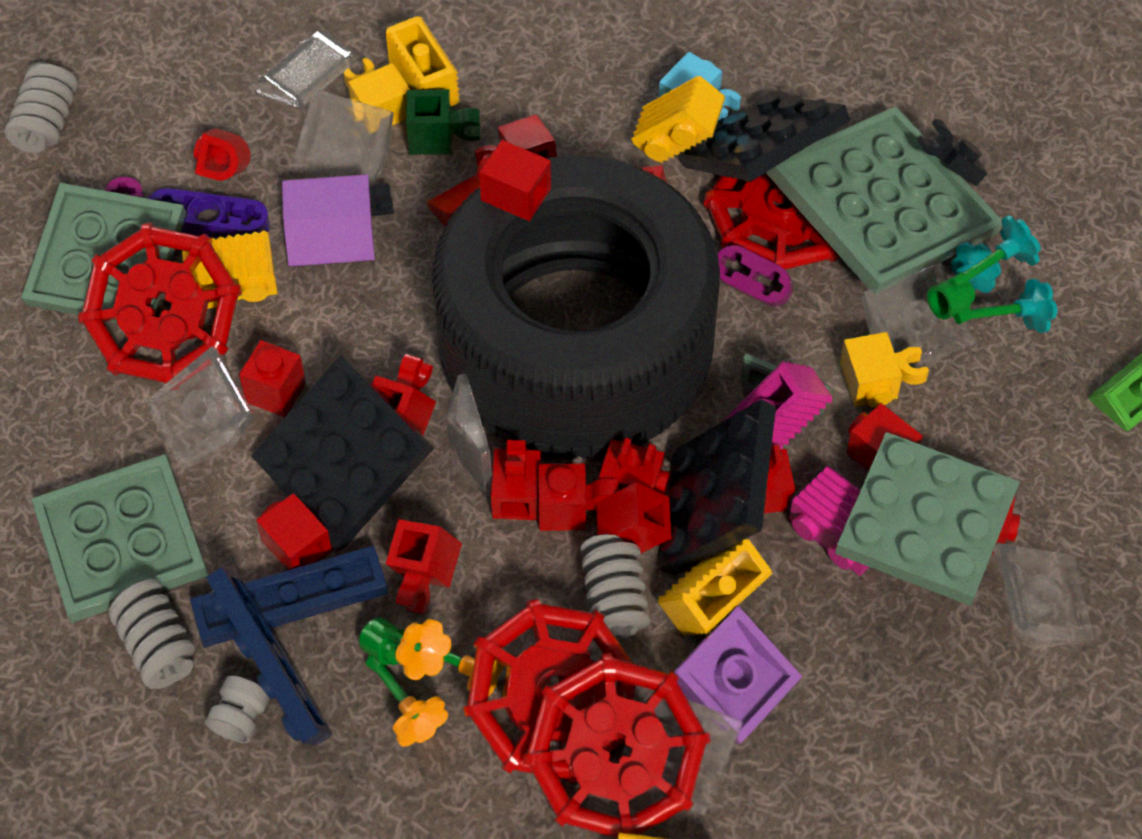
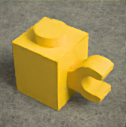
[343,58,410,135]
[840,332,929,407]

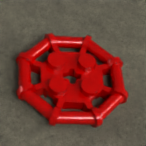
[703,173,840,270]
[78,222,242,388]
[463,599,636,784]
[522,653,711,839]

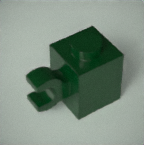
[406,90,480,155]

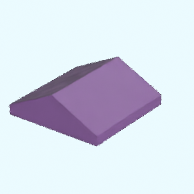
[282,175,375,267]
[673,606,802,744]

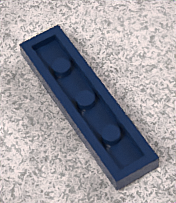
[190,545,388,648]
[206,567,333,745]

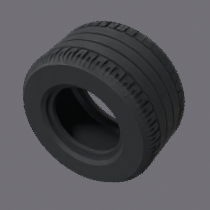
[432,155,720,459]

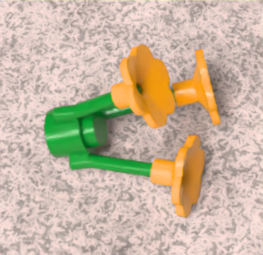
[359,618,504,747]

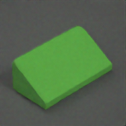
[1088,353,1142,432]

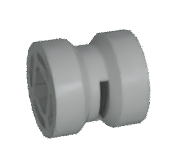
[205,676,270,744]

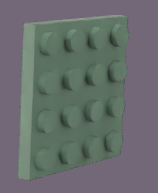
[766,106,1002,295]

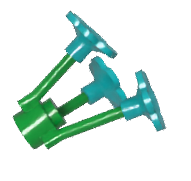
[927,215,1058,333]

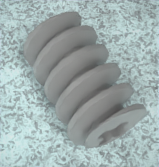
[4,62,79,153]
[580,534,650,641]
[108,579,195,689]

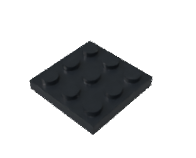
[679,93,851,182]
[251,355,434,550]
[659,399,776,575]

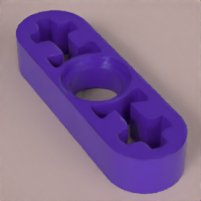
[148,188,270,238]

